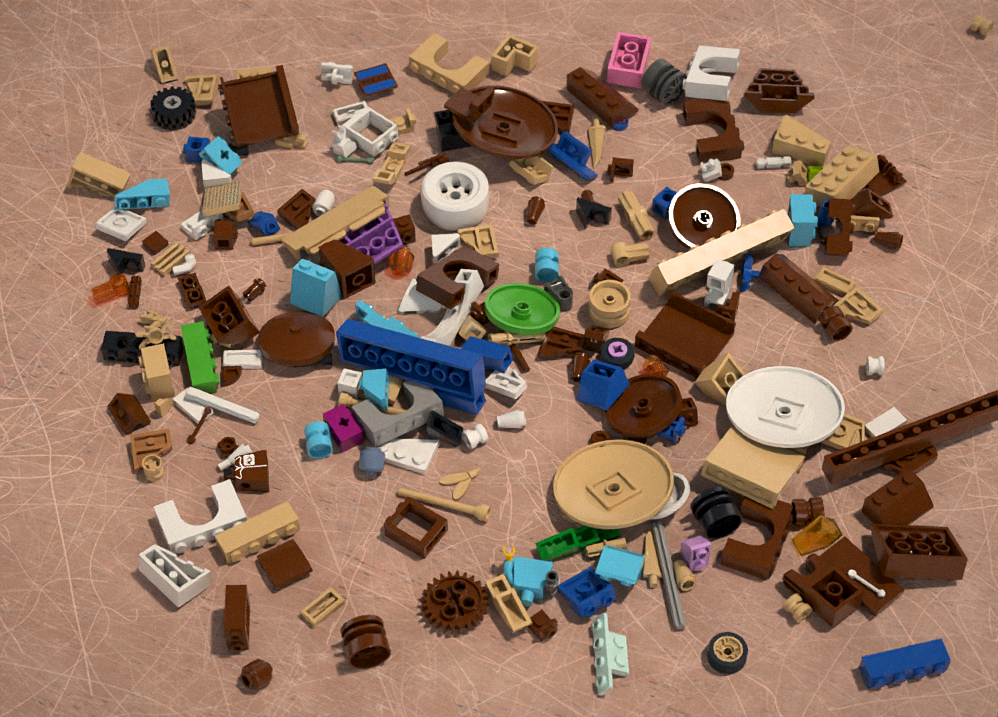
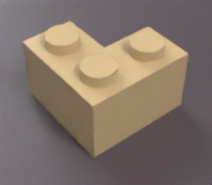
[491,34,539,76]
[139,344,175,401]

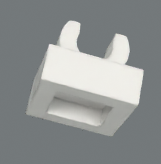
[700,159,722,182]

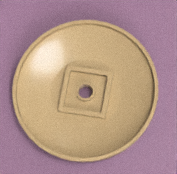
[553,440,674,529]

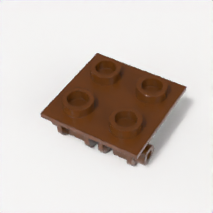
[866,154,907,196]

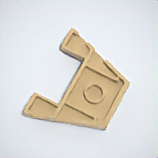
[789,413,865,476]

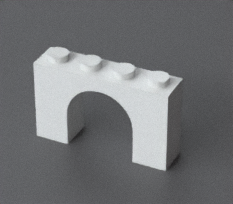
[683,46,740,101]
[153,479,247,554]

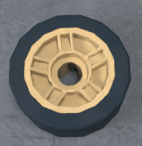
[707,632,748,674]

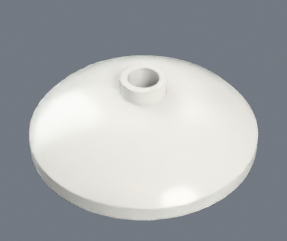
[650,472,690,519]

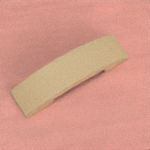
[372,142,410,185]

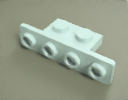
[592,613,629,696]

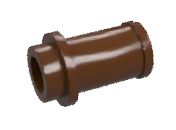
[242,278,266,301]

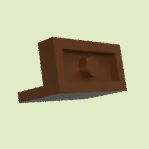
[107,393,151,434]

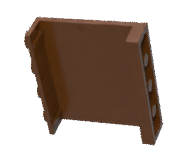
[634,290,736,378]

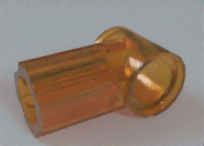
[91,273,130,304]

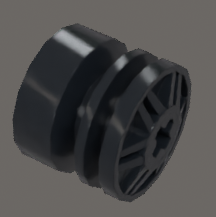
[690,486,743,540]

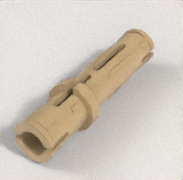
[488,331,546,346]

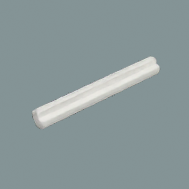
[186,387,260,424]

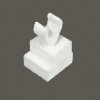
[331,125,357,158]

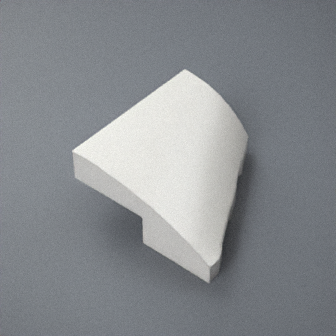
[398,279,443,315]

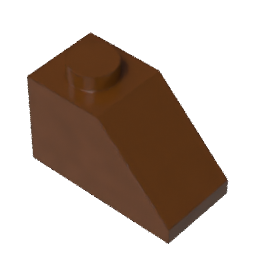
[851,188,894,219]

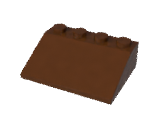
[870,523,968,581]

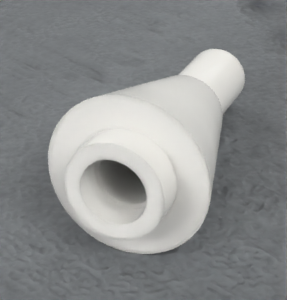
[218,443,252,471]

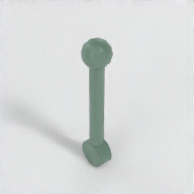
[336,156,374,165]

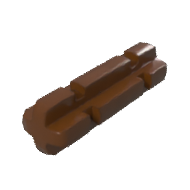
[128,276,142,309]

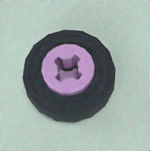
[600,338,635,369]

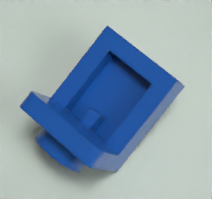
[248,211,280,236]
[655,417,686,443]

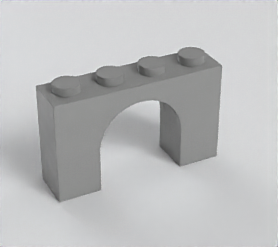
[351,380,444,447]

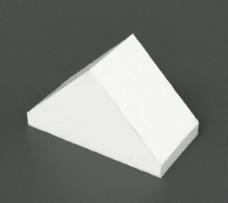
[202,159,232,189]
[431,233,461,265]

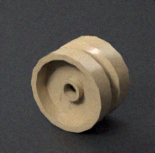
[589,280,631,328]

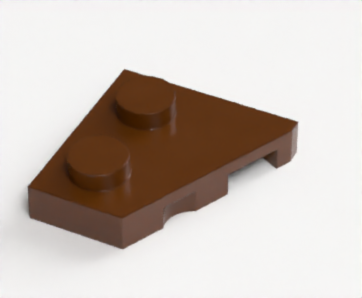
[277,189,316,230]
[539,327,586,359]

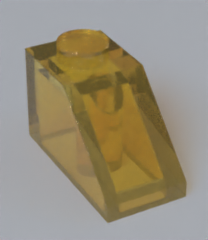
[792,515,843,556]

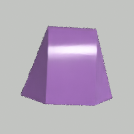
[339,203,403,264]

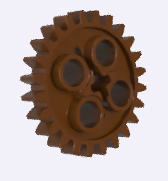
[421,571,489,634]

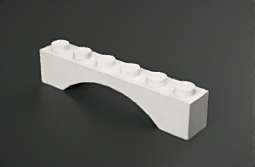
[421,269,484,346]

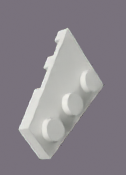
[373,439,440,475]

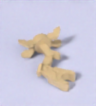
[135,310,176,350]

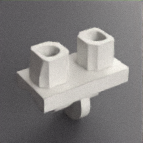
[321,62,353,85]

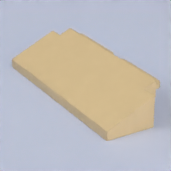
[281,185,390,261]

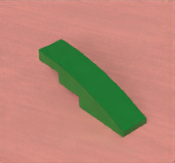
[535,525,621,561]

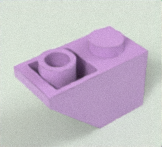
[680,536,711,571]

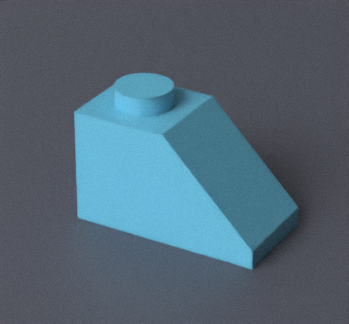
[360,369,390,412]

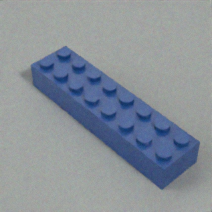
[336,318,486,399]

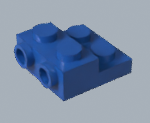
[557,567,616,618]

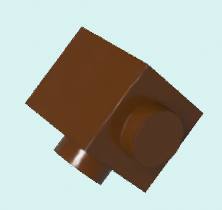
[393,214,416,245]
[213,220,238,250]

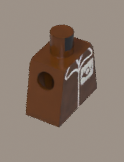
[223,450,270,492]

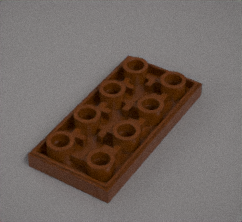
[820,536,904,616]

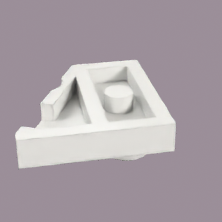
[485,365,527,399]

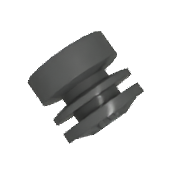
[641,59,687,105]

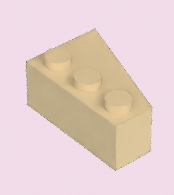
[772,114,831,166]
[67,152,131,198]

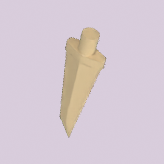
[588,119,606,169]
[643,527,663,588]

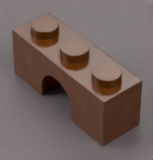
[824,198,855,256]

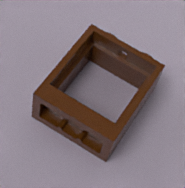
[384,497,448,559]
[224,585,251,651]

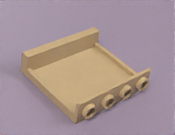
[701,425,805,509]

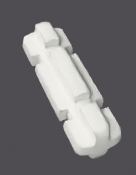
[756,156,791,169]

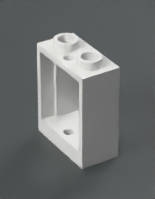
[342,106,399,157]

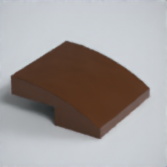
[257,539,313,589]

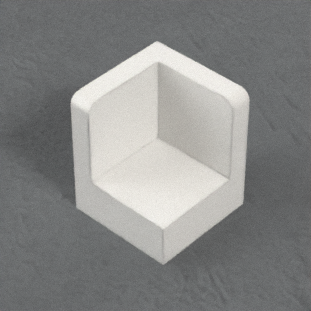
[337,368,362,399]

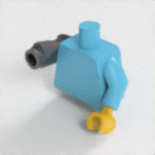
[503,546,560,606]

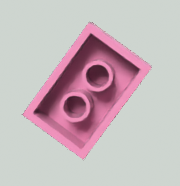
[607,32,652,88]

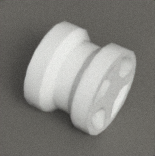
[866,356,885,376]

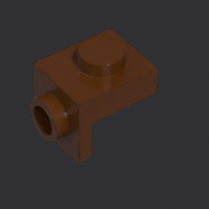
[607,157,634,182]

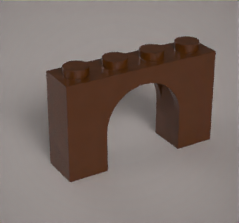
[682,98,744,164]
[416,245,499,310]
[720,496,795,580]

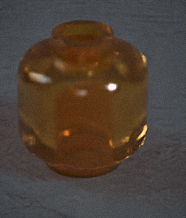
[389,247,414,276]

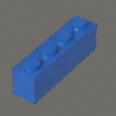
[859,638,951,689]

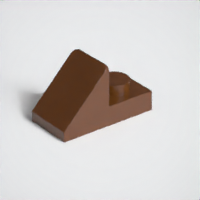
[584,326,610,353]

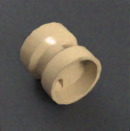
[970,14,994,37]
[142,454,164,482]
[783,593,812,623]

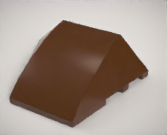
[744,68,815,113]

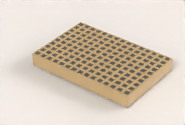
[203,181,242,217]

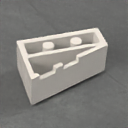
[139,544,211,608]

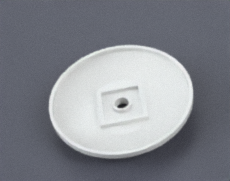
[726,366,845,448]

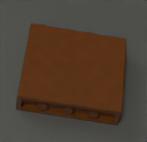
[218,65,299,148]

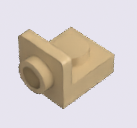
[389,108,416,135]

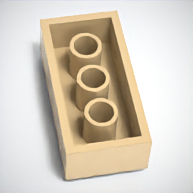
[805,145,879,207]

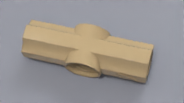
[618,190,655,241]

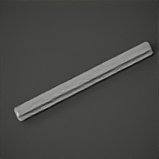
[652,521,686,630]

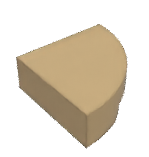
[154,398,174,417]

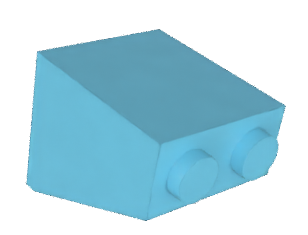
[290,259,341,317]

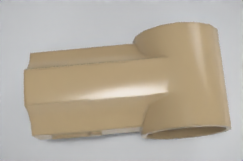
[610,242,650,267]

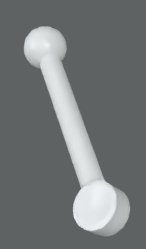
[848,570,885,598]

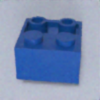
[577,359,630,410]

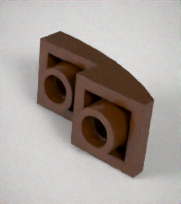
[178,272,207,308]

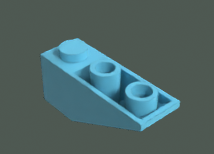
[114,178,170,210]

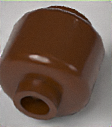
[240,659,273,690]

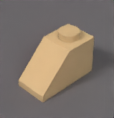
[150,45,178,83]

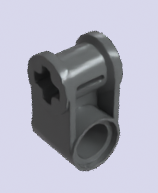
[543,275,573,311]

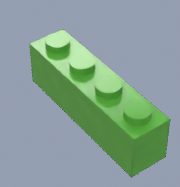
[181,321,220,394]

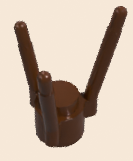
[404,152,450,175]

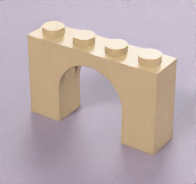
[409,33,489,94]

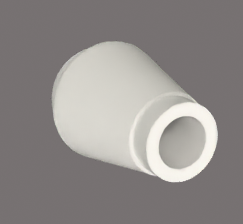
[497,409,527,429]

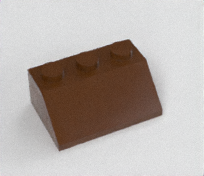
[198,286,260,344]
[862,468,934,525]

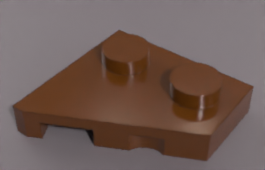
[542,101,575,133]

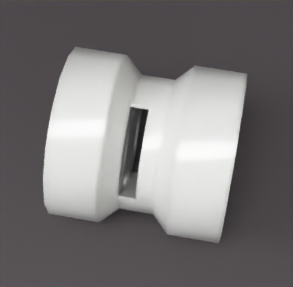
[462,423,489,449]

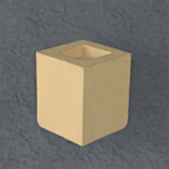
[458,315,486,340]

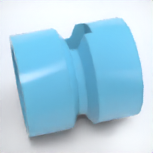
[535,248,559,283]
[304,421,333,459]

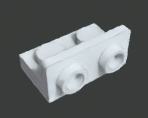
[181,209,224,241]

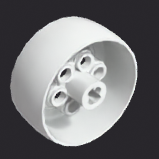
[421,161,490,231]

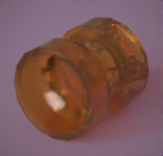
[642,355,669,376]

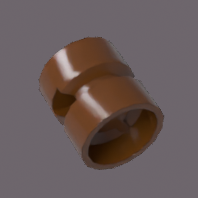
[818,305,853,342]
[791,497,825,525]

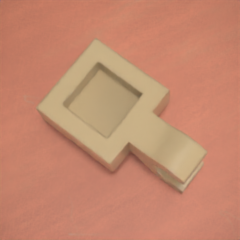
[275,134,308,149]

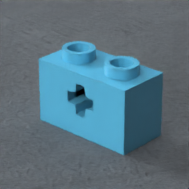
[199,136,243,174]

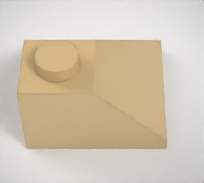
[695,353,746,405]

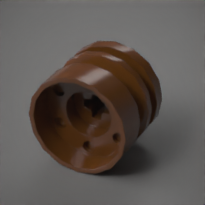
[340,615,391,669]

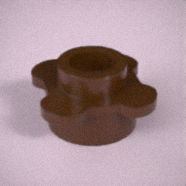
[217,437,239,457]

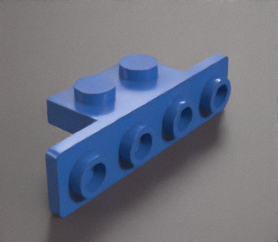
[547,132,598,180]

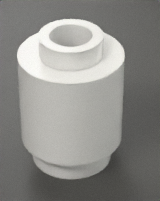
[312,190,335,217]

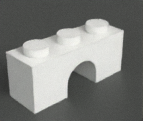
[704,259,734,313]

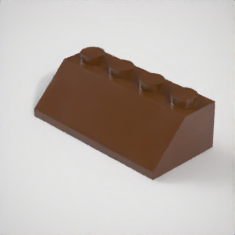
[567,67,639,127]
[759,254,839,324]

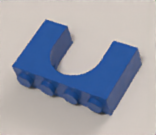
[433,336,513,415]

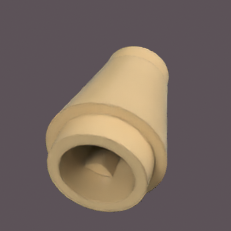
[673,560,696,591]

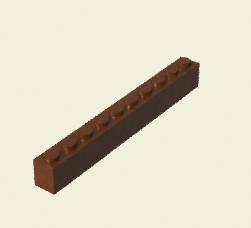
[822,390,998,485]

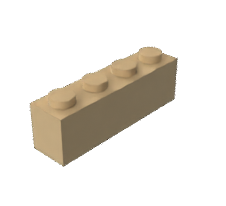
[215,501,300,564]

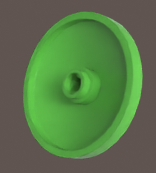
[484,283,560,335]

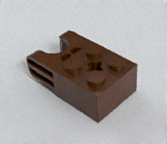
[782,553,864,627]

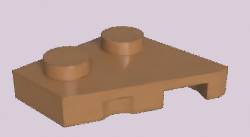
[223,192,255,222]
[130,429,172,472]

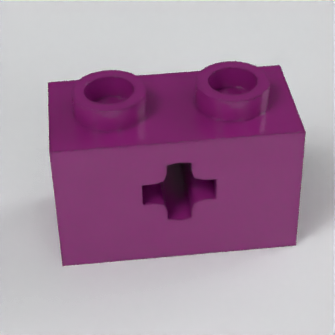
[323,404,364,453]

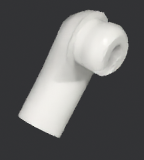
[172,254,196,276]

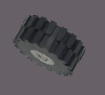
[150,86,196,131]

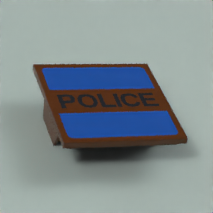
[354,63,398,97]

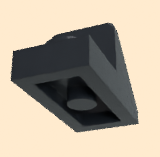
[576,197,612,229]
[107,248,145,279]
[426,411,464,447]

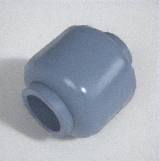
[359,447,386,476]

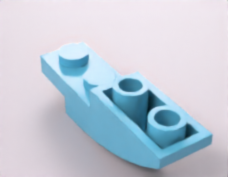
[355,300,419,338]

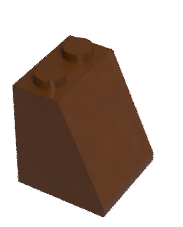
[318,239,376,299]

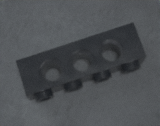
[101,331,183,366]

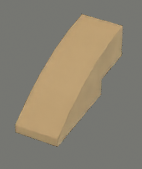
[485,574,532,632]

